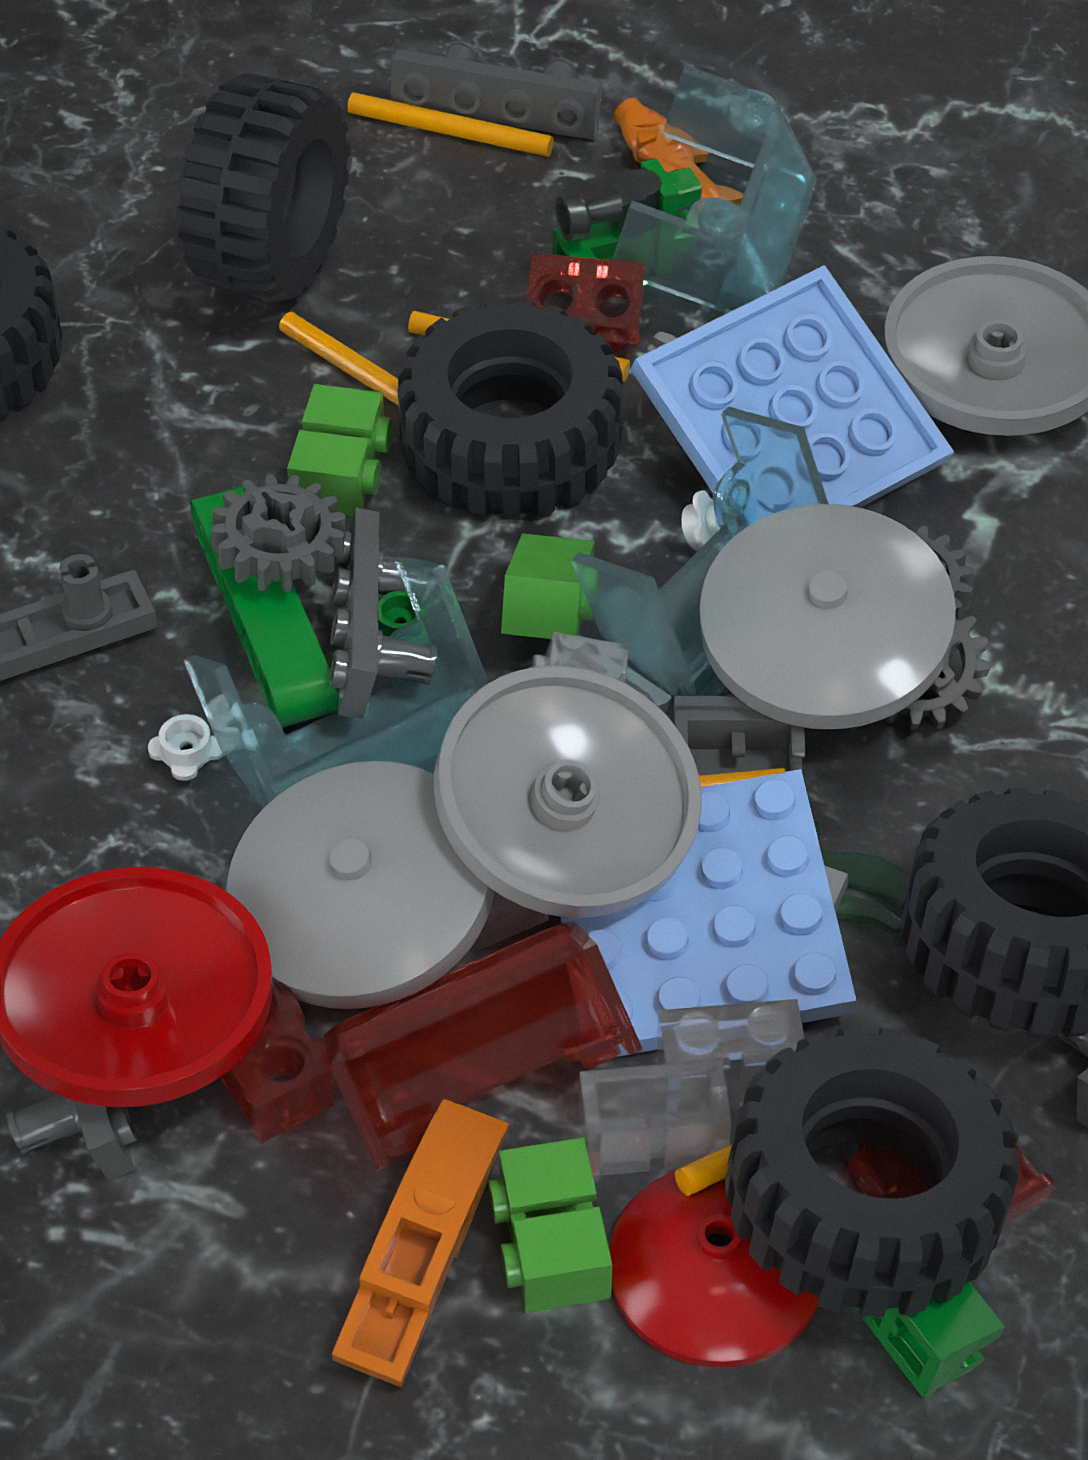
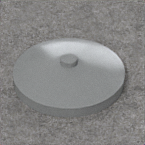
[883,256,1088,436]
[700,504,956,729]
[434,666,702,918]
[226,761,495,1009]

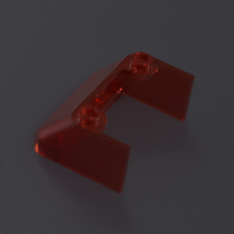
[324,921,643,1171]

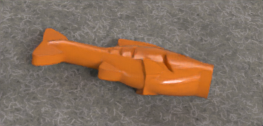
[613,97,744,218]

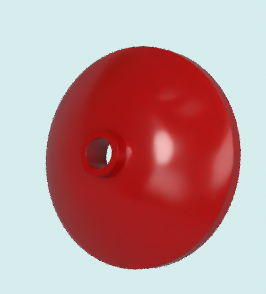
[609,1171,819,1368]

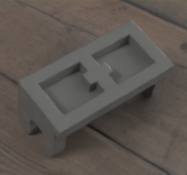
[673,696,805,775]

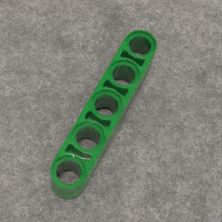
[190,486,339,729]

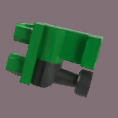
[552,158,702,301]

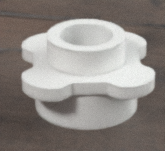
[681,491,735,554]
[148,714,225,781]

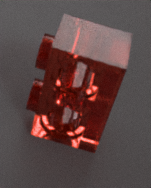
[527,253,647,350]
[219,982,338,1144]

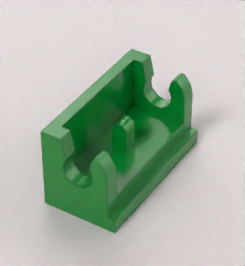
[854,1282,1005,1399]

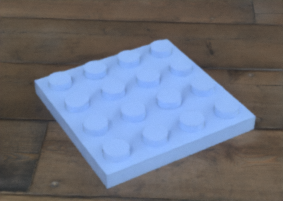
[630,265,954,532]
[561,769,857,1062]

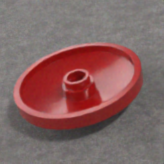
[0,867,273,1107]

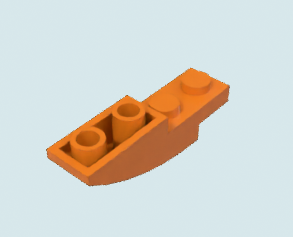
[332,1098,510,1388]

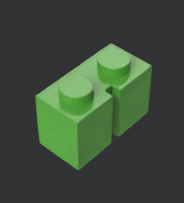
[287,384,393,517]
[501,533,604,642]
[488,1137,612,1313]

